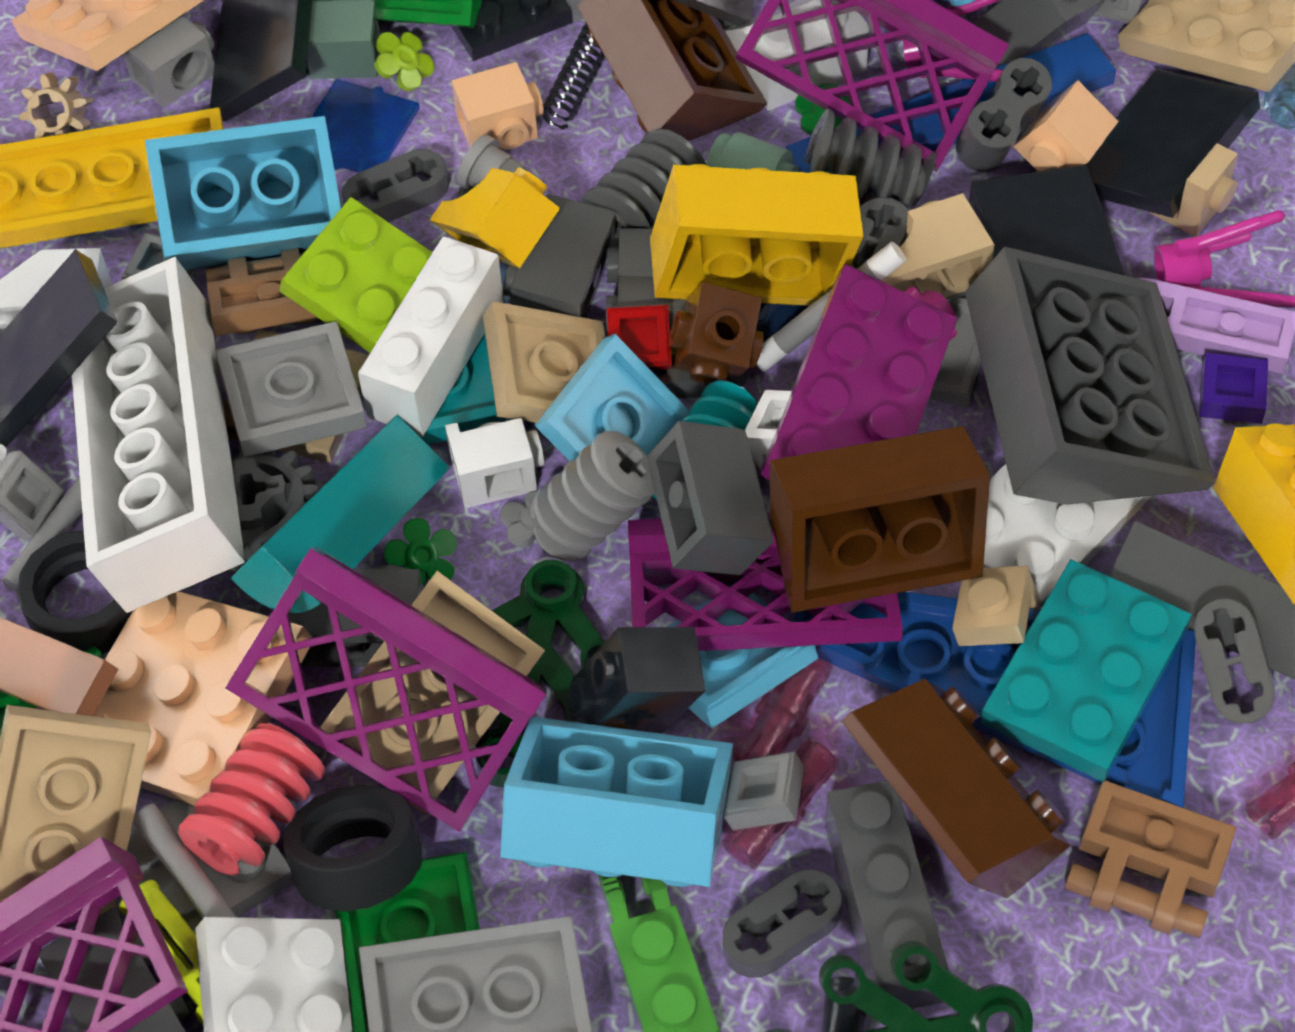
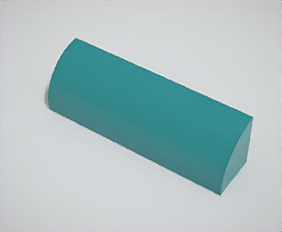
[231,415,450,613]

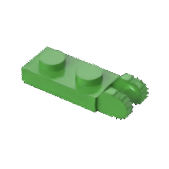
[598,875,720,1032]

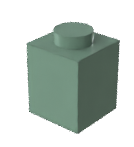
[307,0,380,79]

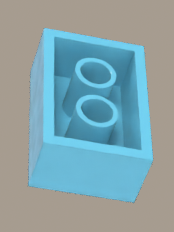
[145,116,341,270]
[500,717,733,887]

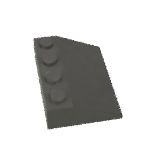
[965,247,1215,505]

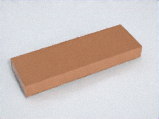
[0,617,118,716]

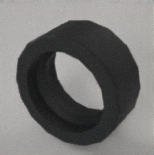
[17,531,132,654]
[284,785,422,912]

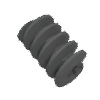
[804,108,937,211]
[581,129,706,247]

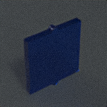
[311,78,420,173]

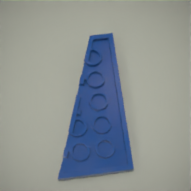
[794,591,1196,808]

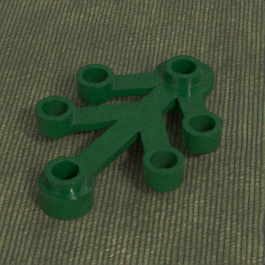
[475,560,606,787]
[766,941,1033,1032]

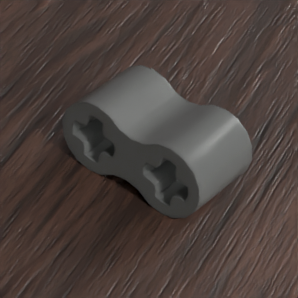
[956,58,1052,172]

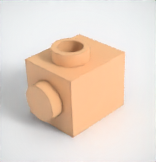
[451,62,544,149]
[1013,81,1119,172]

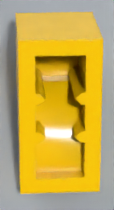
[430,167,560,268]

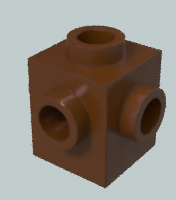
[669,282,763,385]

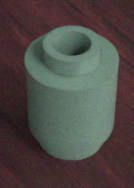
[706,132,798,172]

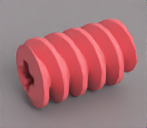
[178,723,325,876]

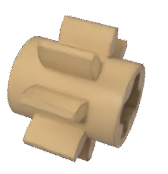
[19,72,94,139]

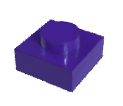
[1199,353,1268,424]

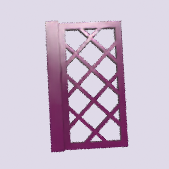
[735,0,1010,172]
[628,513,902,651]
[225,547,547,832]
[0,837,188,1032]

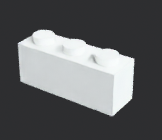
[358,236,504,437]

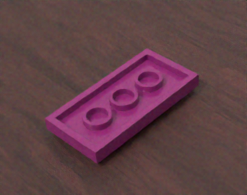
[759,264,957,480]

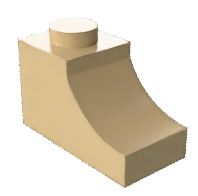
[882,193,994,298]

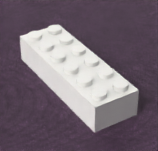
[72,257,245,613]

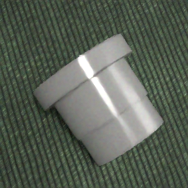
[456,134,528,190]

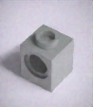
[123,15,215,108]

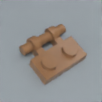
[205,248,318,336]
[1064,781,1237,938]

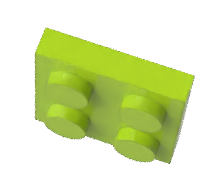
[279,197,433,353]

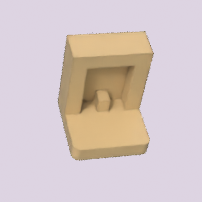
[1149,143,1238,237]
[952,565,1041,646]

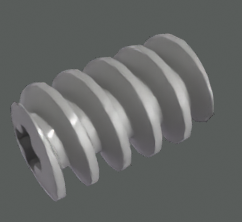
[533,431,655,561]

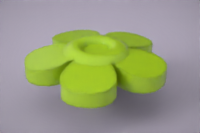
[374,32,434,91]

